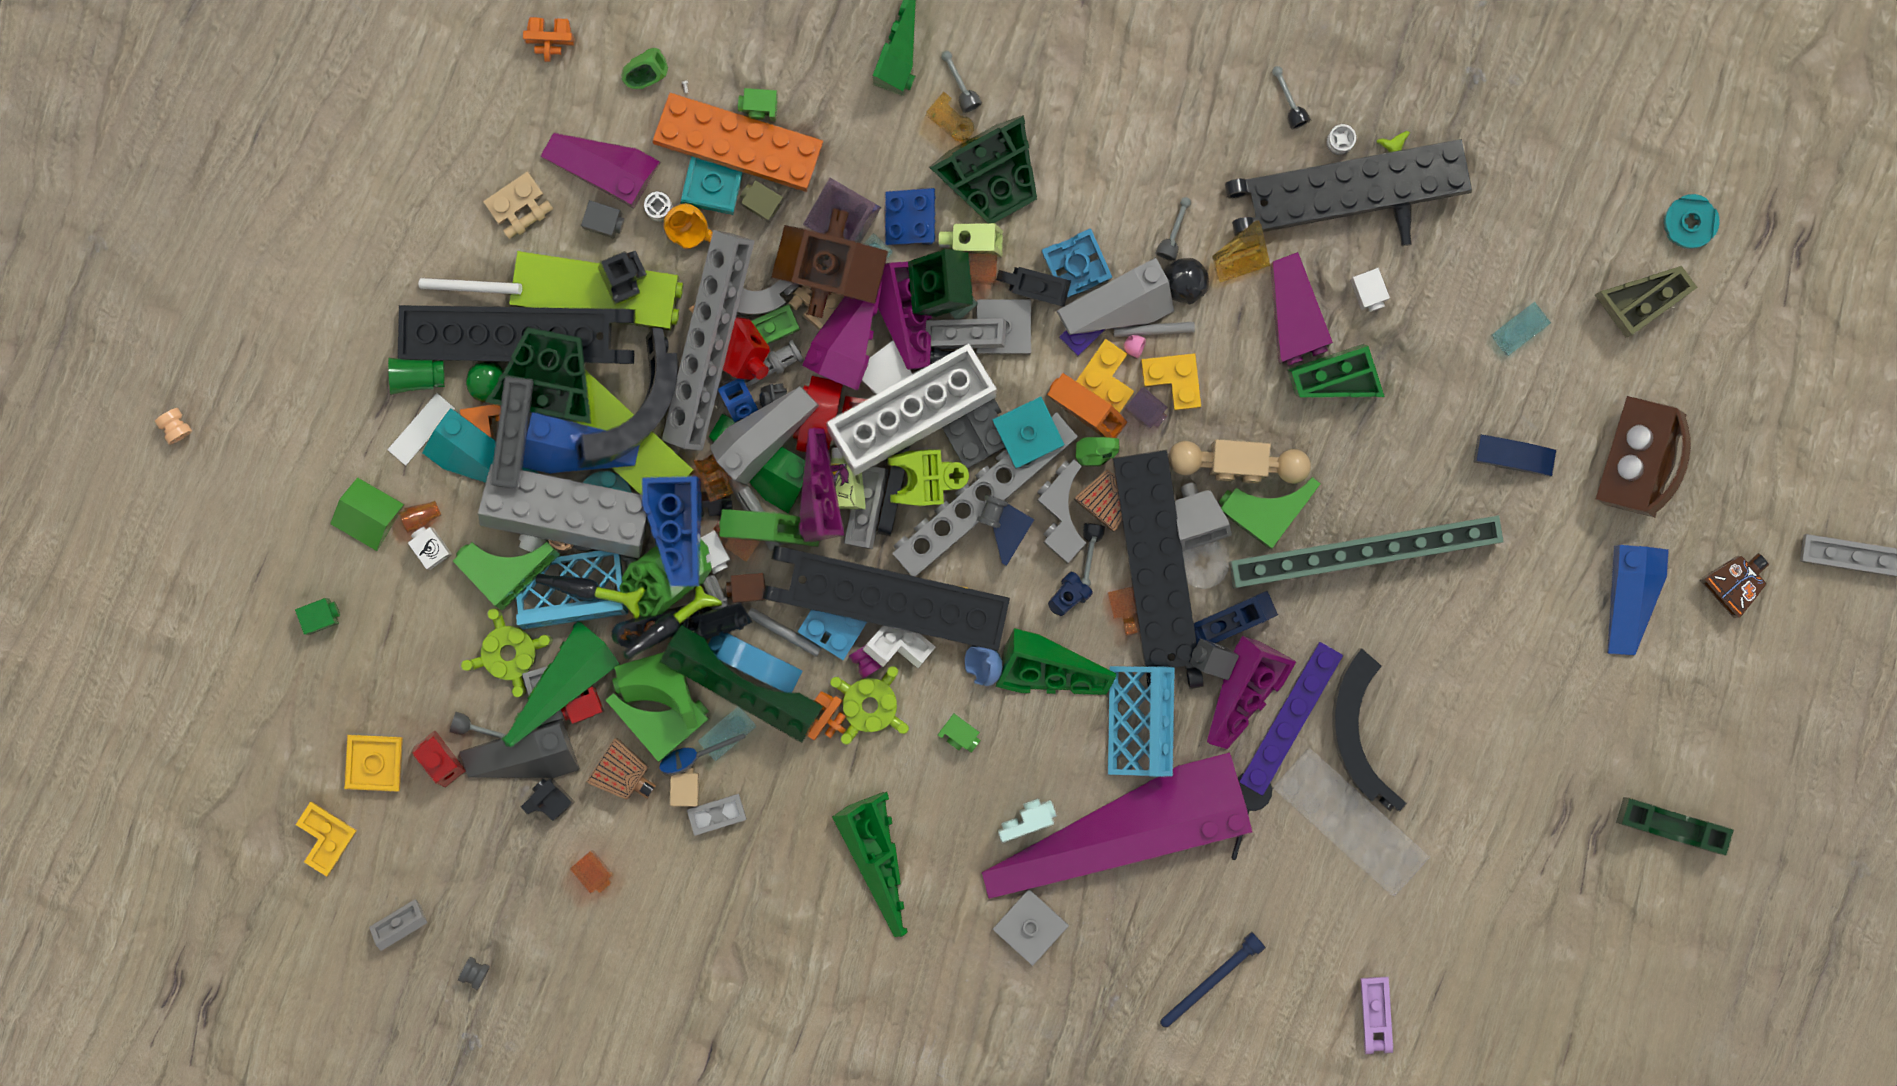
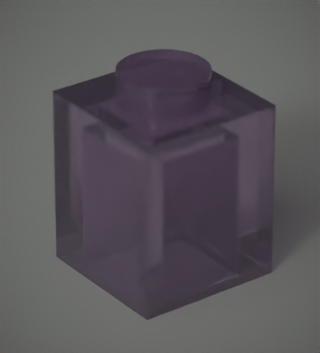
[1124,387,1168,430]

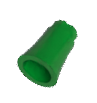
[388,358,445,395]

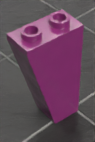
[1270,252,1333,366]

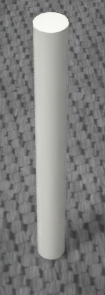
[419,278,522,294]

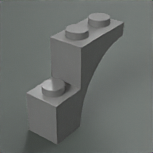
[1037,460,1086,564]

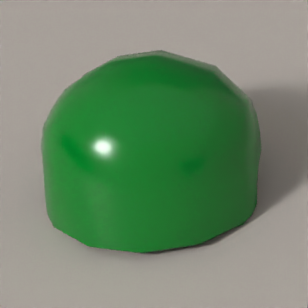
[466,361,503,403]

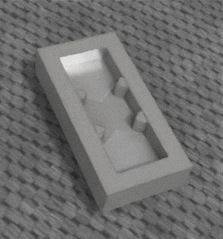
[687,794,747,836]

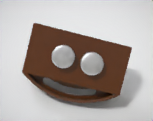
[1596,396,1691,518]

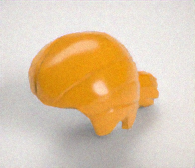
[663,203,713,249]

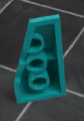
[422,408,540,483]

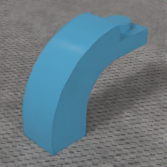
[708,632,803,693]

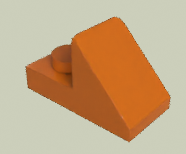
[460,405,501,439]

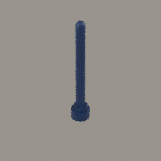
[1160,932,1266,1028]

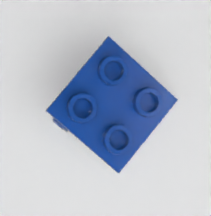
[885,188,936,245]

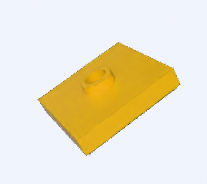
[344,735,403,792]

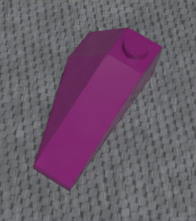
[540,133,660,209]
[878,261,932,370]
[802,281,882,390]
[799,428,845,542]
[1207,636,1296,749]

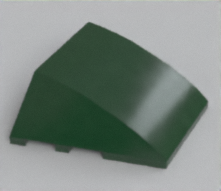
[929,115,1037,224]
[485,328,591,424]

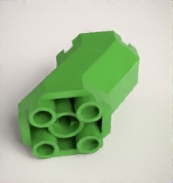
[620,539,712,617]

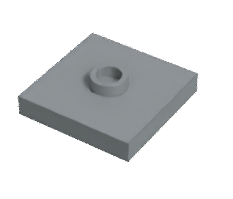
[977,300,1031,354]
[993,889,1069,966]

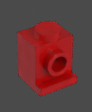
[561,687,605,724]

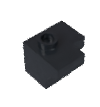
[598,250,647,305]
[520,778,575,821]

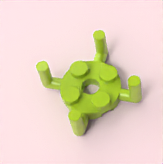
[461,608,553,697]
[830,666,909,744]

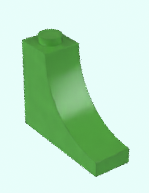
[1218,477,1321,549]
[719,509,819,547]
[453,542,560,611]
[612,652,698,730]
[606,693,709,762]

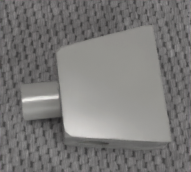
[1175,483,1232,551]

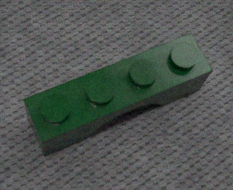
[1616,797,1734,856]

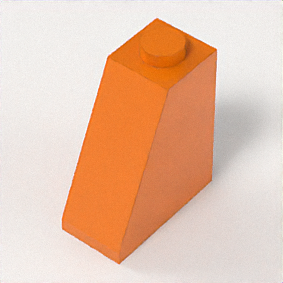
[1047,373,1127,438]

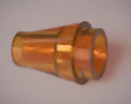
[399,501,441,533]

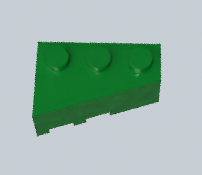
[1287,344,1385,397]

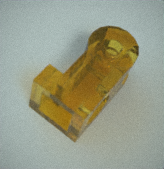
[926,92,974,142]

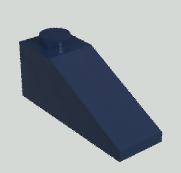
[1194,591,1278,645]

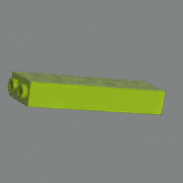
[509,251,683,331]
[558,370,695,495]

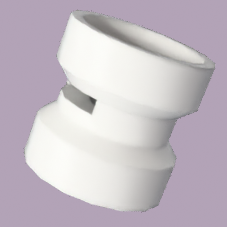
[1327,124,1356,155]
[644,192,673,222]

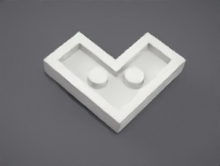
[863,626,936,668]

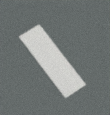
[388,393,455,465]

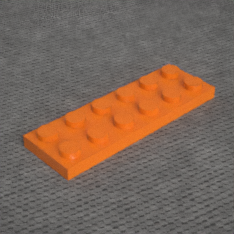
[653,93,823,192]

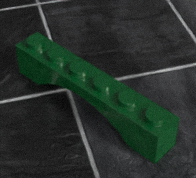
[660,625,823,743]

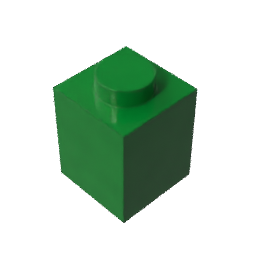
[295,598,340,635]

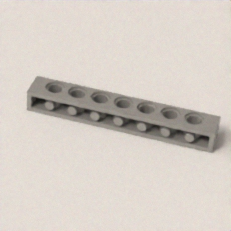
[662,230,754,451]
[892,412,1078,577]

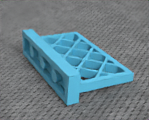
[516,550,629,630]
[1108,666,1174,776]

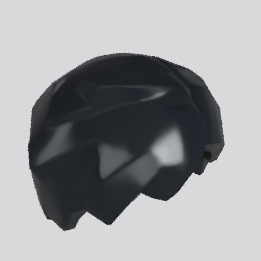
[1163,258,1209,305]

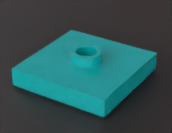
[681,156,743,215]
[992,396,1065,469]

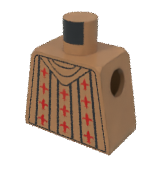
[1074,470,1122,532]
[587,738,656,800]

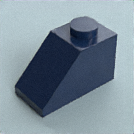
[992,504,1034,566]

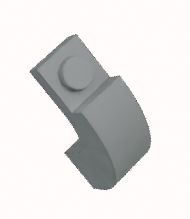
[737,280,800,317]

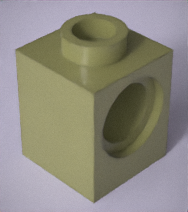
[740,180,784,223]

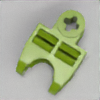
[888,449,969,506]

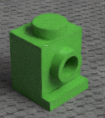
[738,88,778,121]
[938,713,981,753]

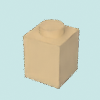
[670,768,700,806]

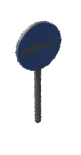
[659,734,746,775]

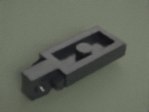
[996,267,1071,307]

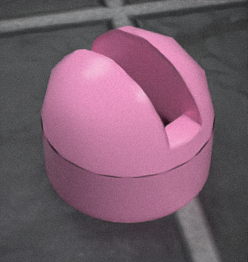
[1124,335,1146,358]

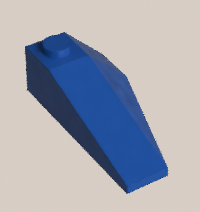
[642,476,702,587]
[1607,545,1669,655]

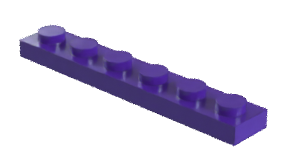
[1239,642,1343,796]

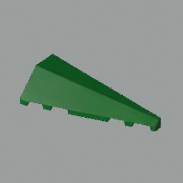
[501,621,619,747]
[832,792,908,937]

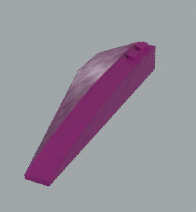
[982,752,1253,899]

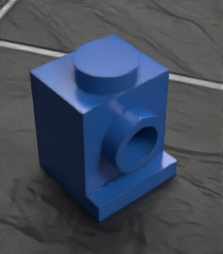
[718,378,758,423]

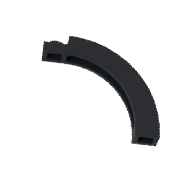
[575,328,678,468]
[1332,648,1407,812]

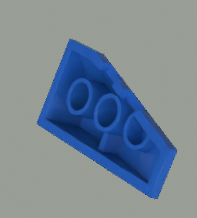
[523,413,640,474]

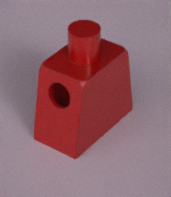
[723,317,770,380]
[412,731,466,788]

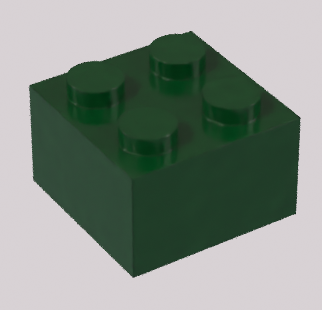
[908,249,973,317]

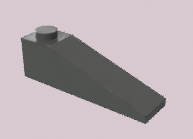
[460,718,580,778]

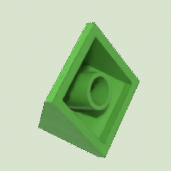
[330,477,404,551]

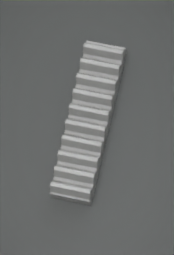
[1800,534,1897,577]

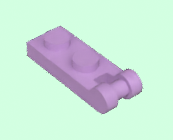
[1360,977,1393,1054]

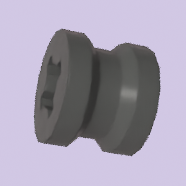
[458,956,490,990]

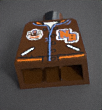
[1700,553,1769,618]

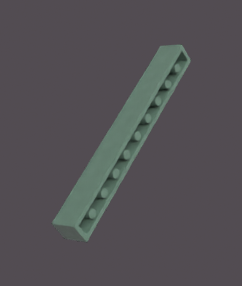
[1229,515,1504,589]

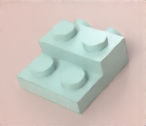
[998,799,1056,842]

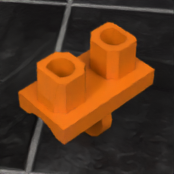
[523,17,574,62]
[808,691,846,740]

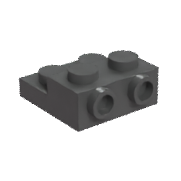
[942,399,1005,469]

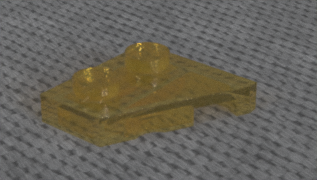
[1212,220,1271,283]

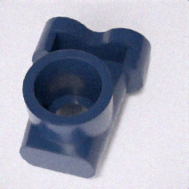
[1048,571,1093,616]

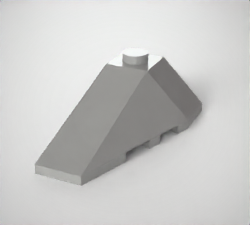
[1057,258,1174,335]
[710,386,819,484]

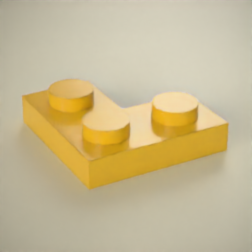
[1076,339,1134,413]
[1141,353,1201,410]
[296,801,357,877]

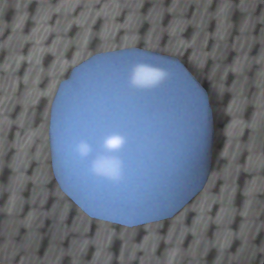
[964,646,1002,686]

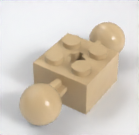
[1168,439,1311,484]

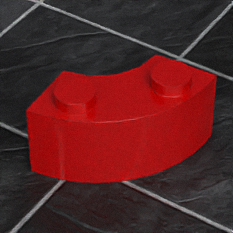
[793,376,843,452]

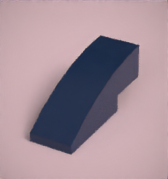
[1473,434,1556,476]

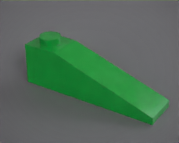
[872,0,916,96]
[709,414,805,514]
[996,628,1116,695]

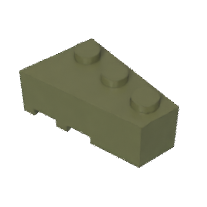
[1595,266,1698,338]

